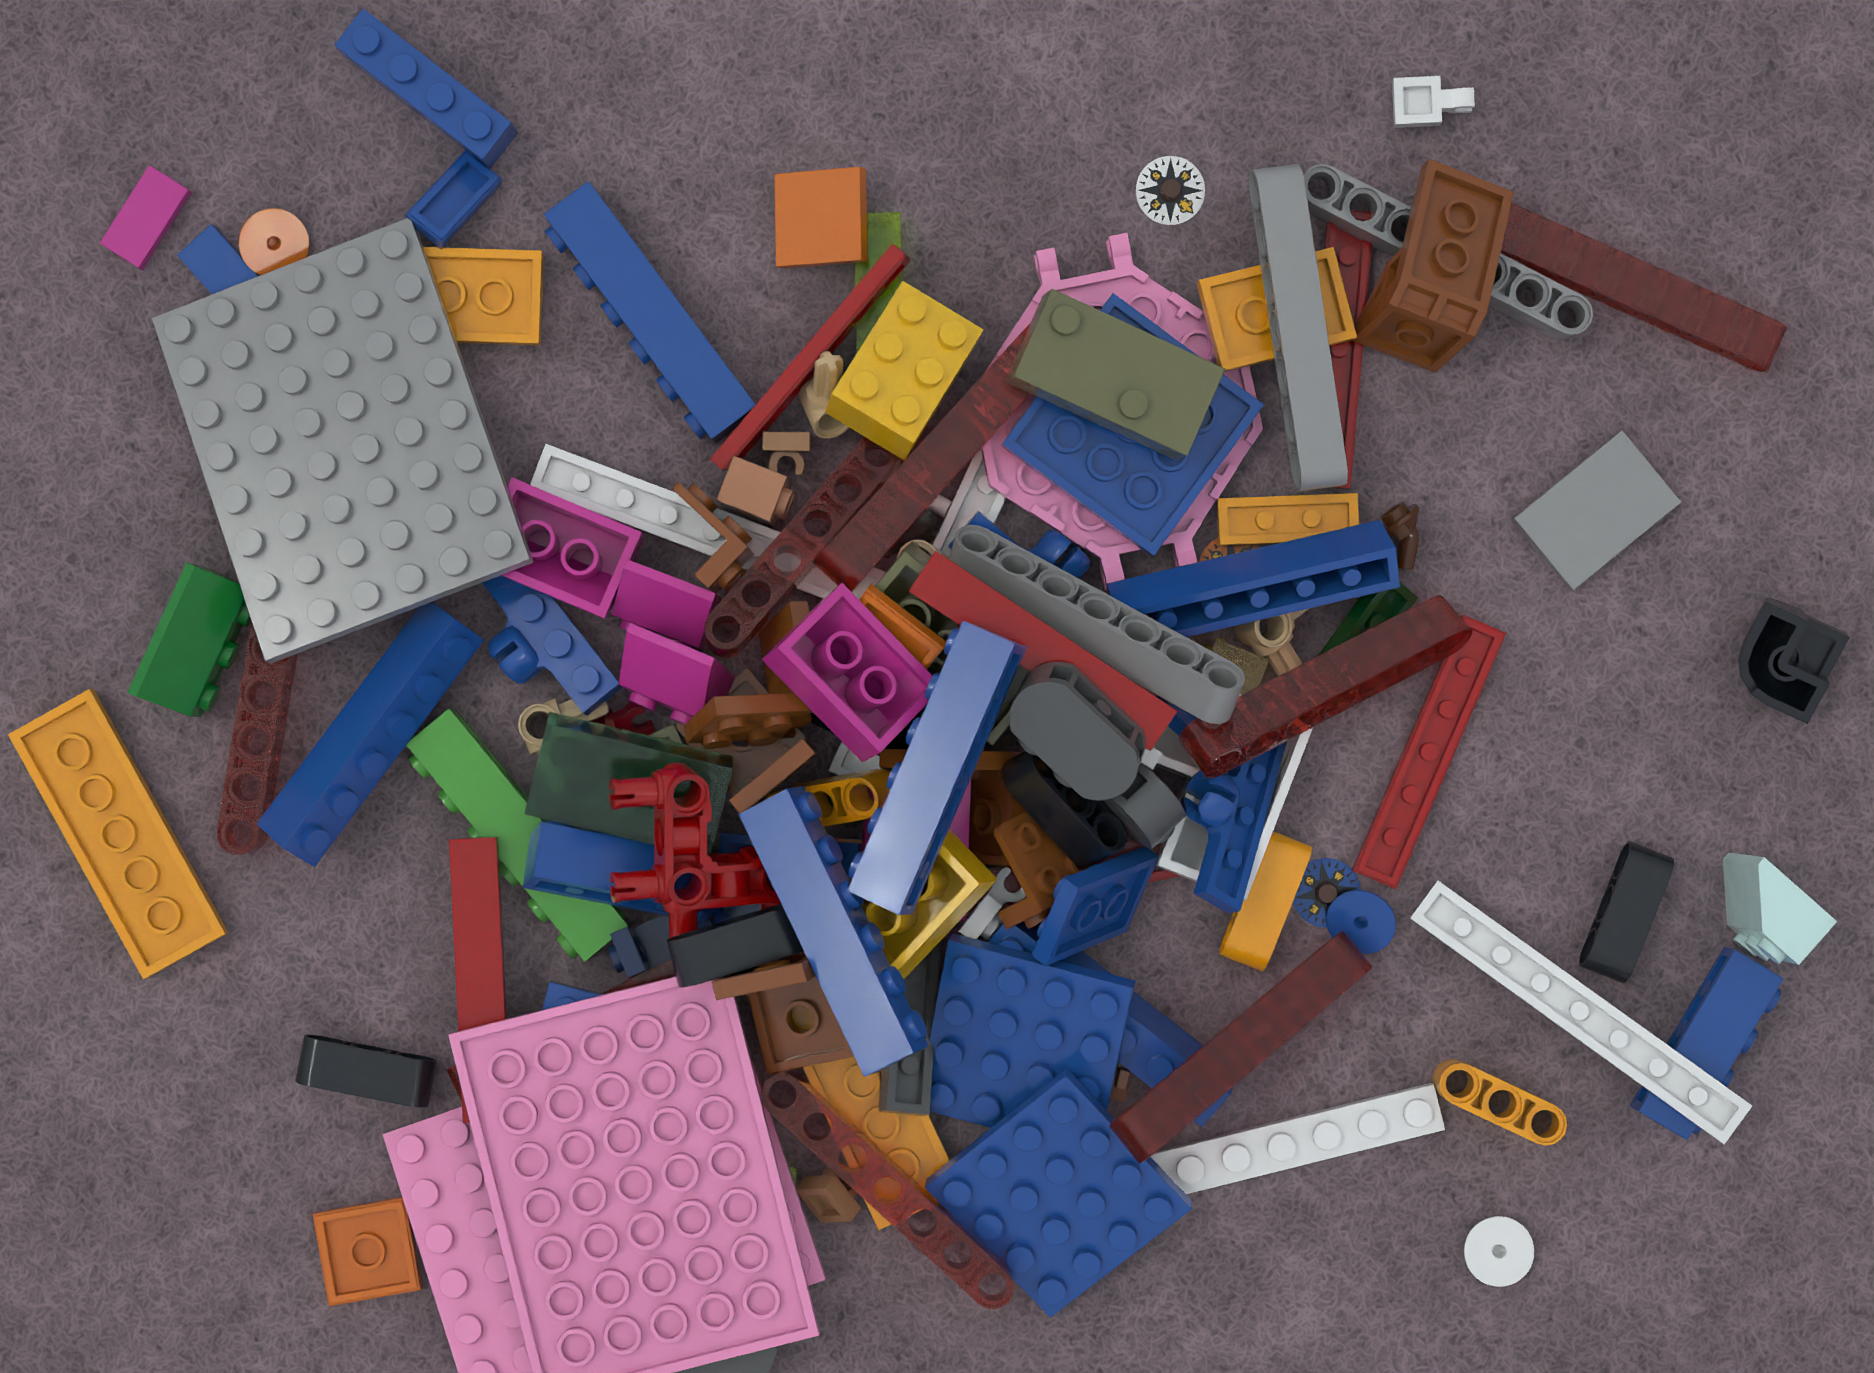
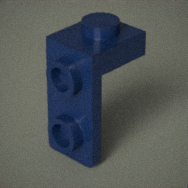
[607,915,713,978]

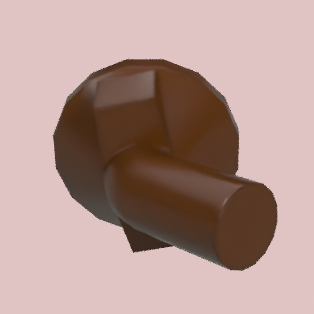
[1381,502,1419,570]

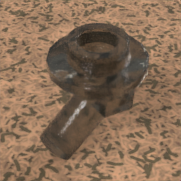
[878,502,940,559]

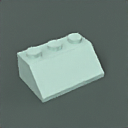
[1723,853,1837,965]

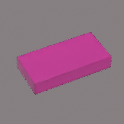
[100,165,192,270]

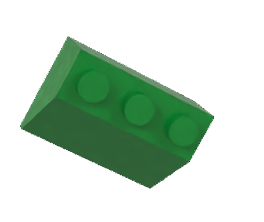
[127,562,252,717]

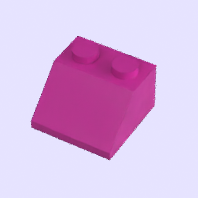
[611,559,722,649]
[619,623,736,725]

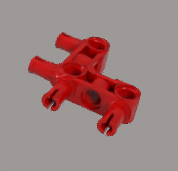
[609,762,781,938]

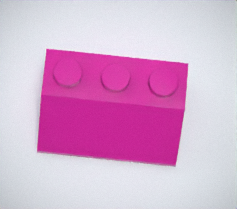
[501,477,645,619]
[762,583,932,763]

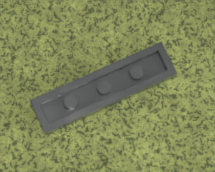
[879,941,941,1116]

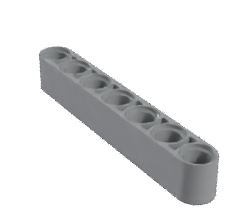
[1249,164,1348,492]
[1303,164,1593,341]
[949,525,1245,724]

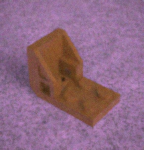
[1352,159,1514,373]

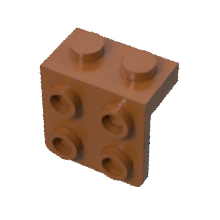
[672,482,754,594]
[994,811,1091,929]

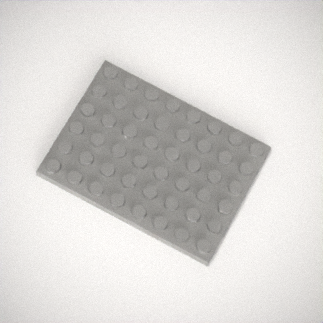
[152,218,534,664]

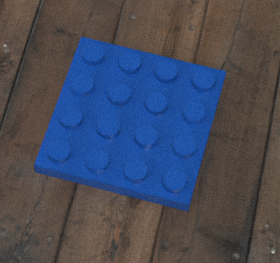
[1001,293,1264,557]
[929,933,1136,1128]
[925,1068,1192,1318]

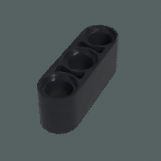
[1002,751,1127,868]
[1579,840,1674,984]
[666,904,804,988]
[295,1034,437,1108]

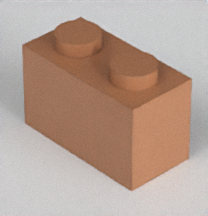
[716,456,795,527]

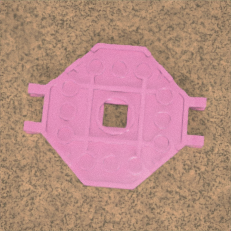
[970,233,1263,592]

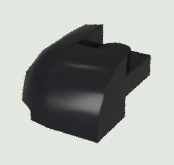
[1738,598,1850,724]

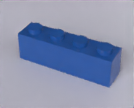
[334,9,518,169]
[523,819,717,923]
[1629,947,1784,1140]

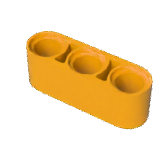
[763,769,890,827]
[1219,831,1312,972]
[1432,1059,1567,1146]

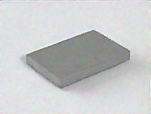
[1512,430,1681,591]

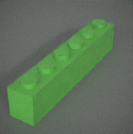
[406,708,632,962]

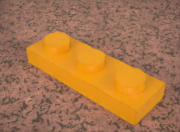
[1216,493,1359,546]

